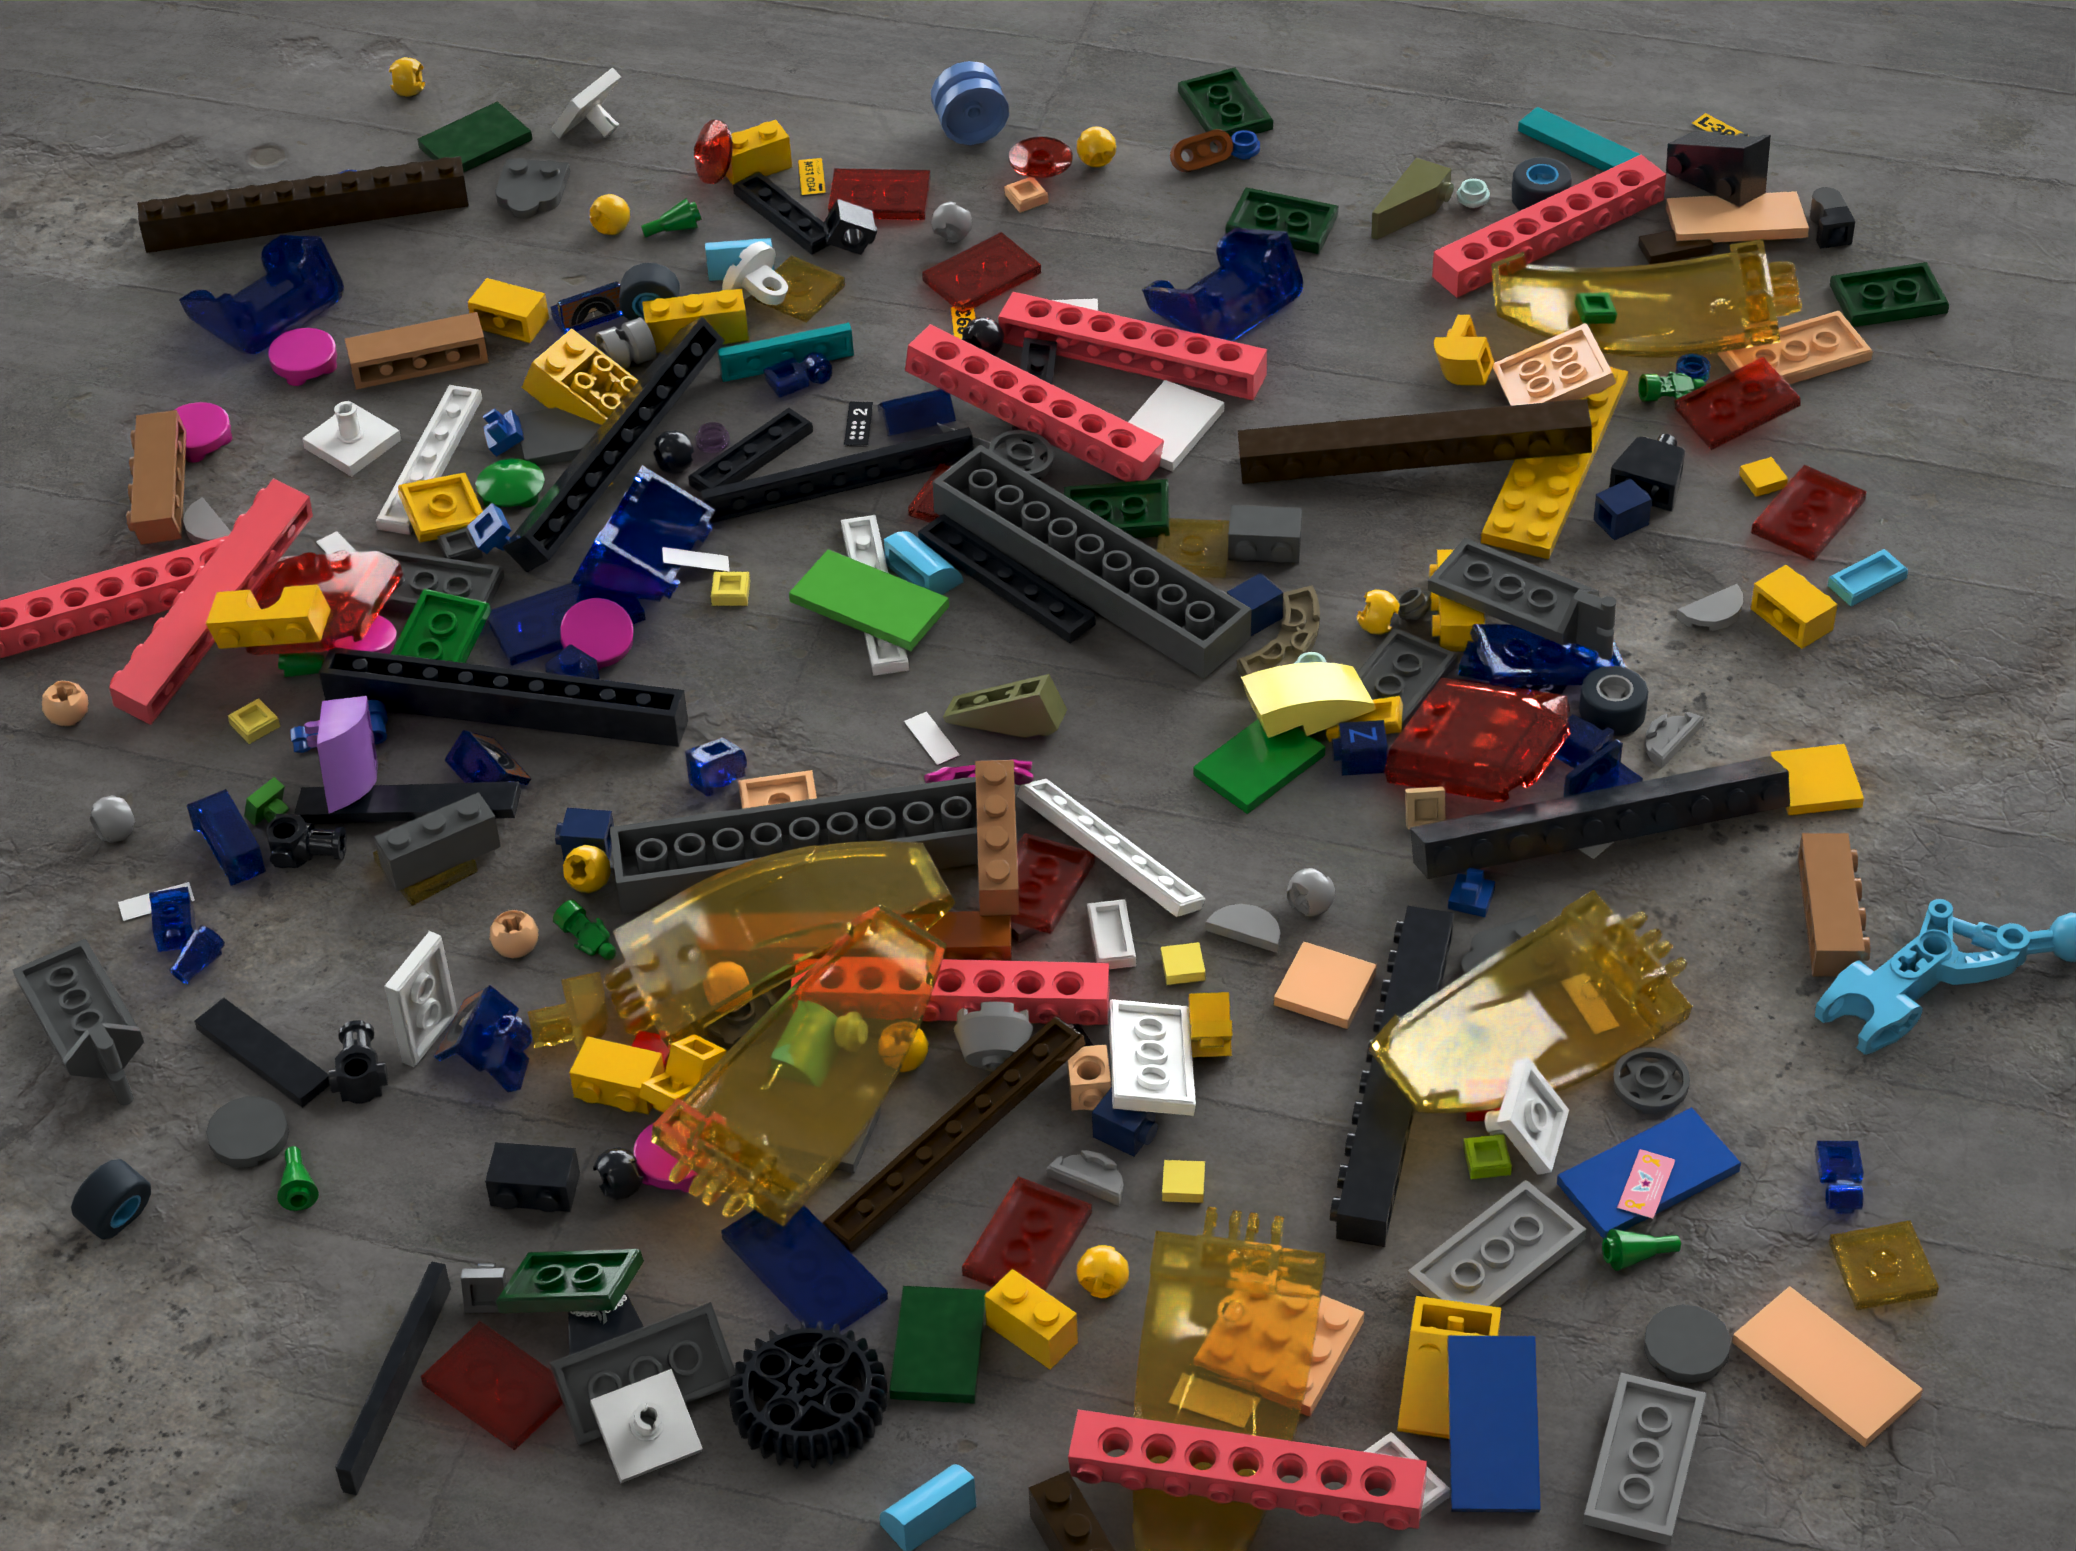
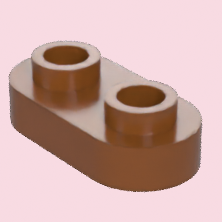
[1170,129,1233,173]

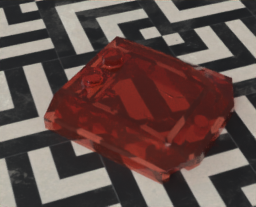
[233,550,403,655]
[1384,678,1570,803]

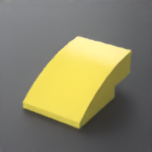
[1241,662,1376,738]

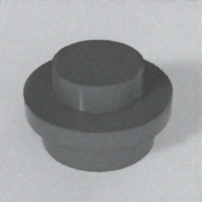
[1397,587,1431,620]

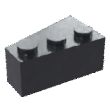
[1666,131,1771,207]

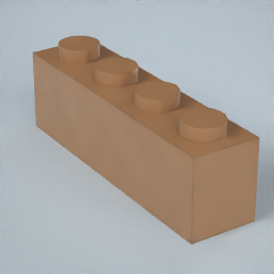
[345,312,489,389]
[126,410,186,545]
[975,760,1019,916]
[1798,833,1870,977]

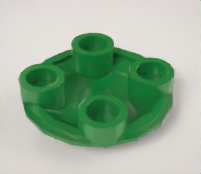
[475,458,545,508]

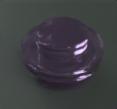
[695,422,730,454]

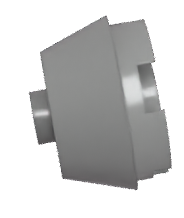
[953,1002,1033,1071]

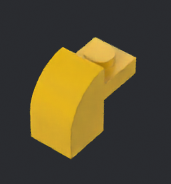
[1434,315,1494,385]
[1188,992,1233,1057]
[639,1034,726,1117]

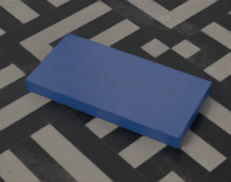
[1557,1107,1741,1239]
[1447,1335,1541,1512]

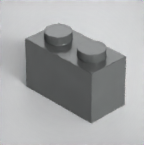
[1228,505,1302,563]

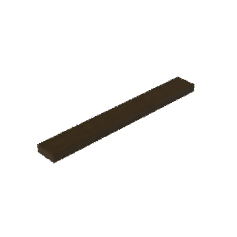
[822,1016,1086,1252]

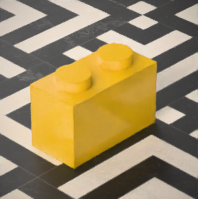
[718,120,792,185]
[468,278,549,343]
[1751,565,1838,649]
[569,1036,665,1115]
[985,1269,1078,1370]

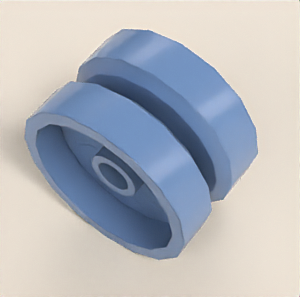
[931,61,1009,145]

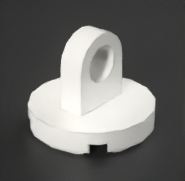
[722,241,788,305]

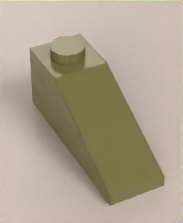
[1371,157,1454,240]
[943,674,1067,738]

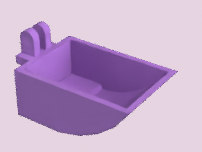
[304,696,378,813]

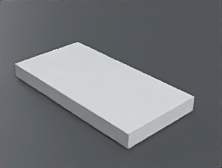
[1108,999,1196,1116]

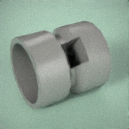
[595,317,657,369]

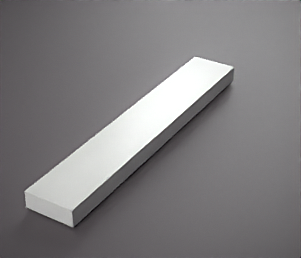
[376,385,482,535]
[841,515,909,676]
[1017,779,1205,917]

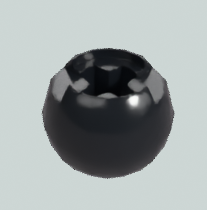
[962,317,1004,356]
[653,430,694,474]
[593,1147,643,1200]

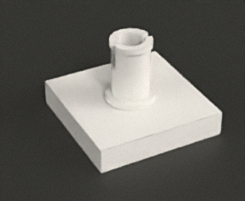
[550,68,621,139]
[302,401,401,477]
[1484,1058,1569,1175]
[590,1369,703,1483]

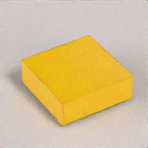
[1739,457,1788,497]

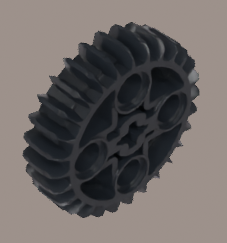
[729,1320,888,1469]

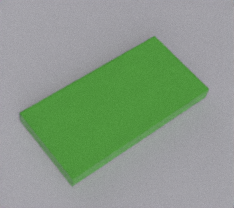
[789,549,949,651]

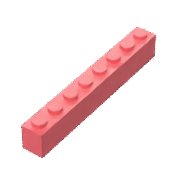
[109,478,313,725]

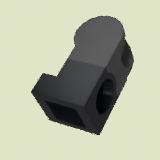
[1810,187,1855,249]

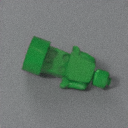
[1638,371,1706,402]
[553,899,616,960]

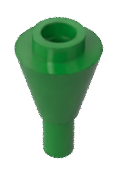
[641,198,702,238]
[278,644,326,677]
[277,1146,319,1211]
[1602,1229,1681,1271]

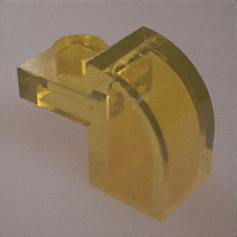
[527,971,609,1052]

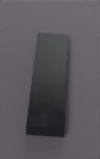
[733,171,830,255]
[688,408,813,493]
[194,998,330,1108]

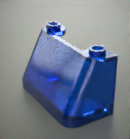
[1142,228,1304,341]
[179,235,344,354]
[571,465,715,602]

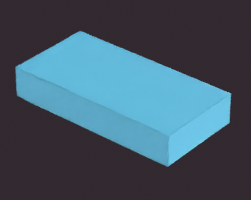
[1827,549,1908,607]

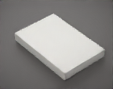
[1129,380,1224,472]
[384,931,458,1067]

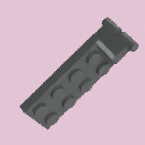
[1428,538,1616,660]
[13,938,144,1105]

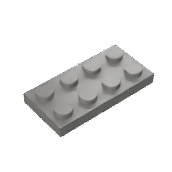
[1407,1180,1586,1307]
[1583,1373,1706,1546]

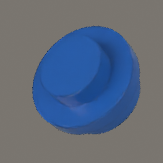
[1231,130,1260,160]

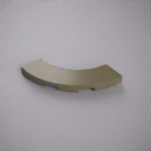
[1237,585,1320,677]

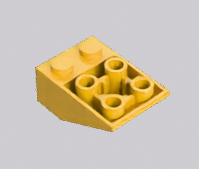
[521,328,638,425]
[1397,1296,1501,1439]

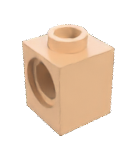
[1067,1045,1111,1111]

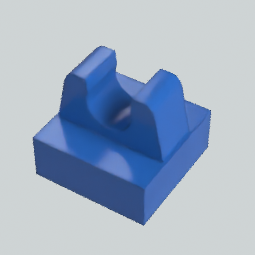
[483,408,524,457]
[467,503,512,554]
[1448,868,1495,917]

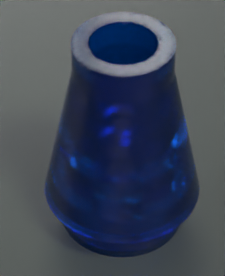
[169,925,225,984]

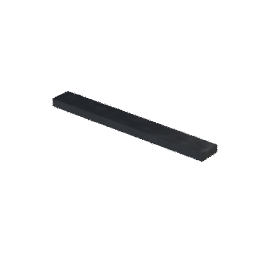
[701,427,973,524]

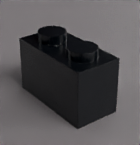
[485,1142,580,1212]

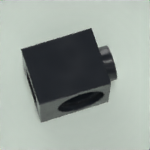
[823,199,877,255]

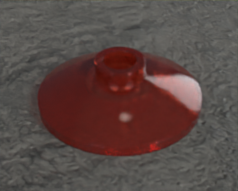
[694,119,733,184]
[1009,137,1073,178]

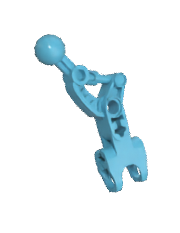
[1815,899,2076,1054]

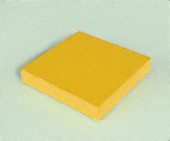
[398,472,483,543]
[1770,744,1864,816]

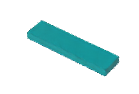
[1518,107,1641,171]
[718,323,854,382]

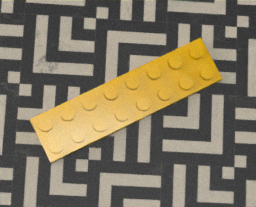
[1481,366,1628,559]

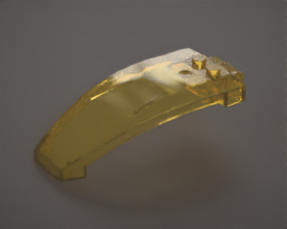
[1491,239,1803,358]
[603,841,956,1050]
[1369,890,1693,1113]
[651,904,947,1226]
[1132,1207,1327,1551]

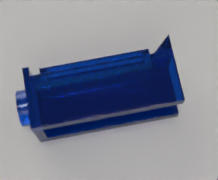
[187,789,266,886]

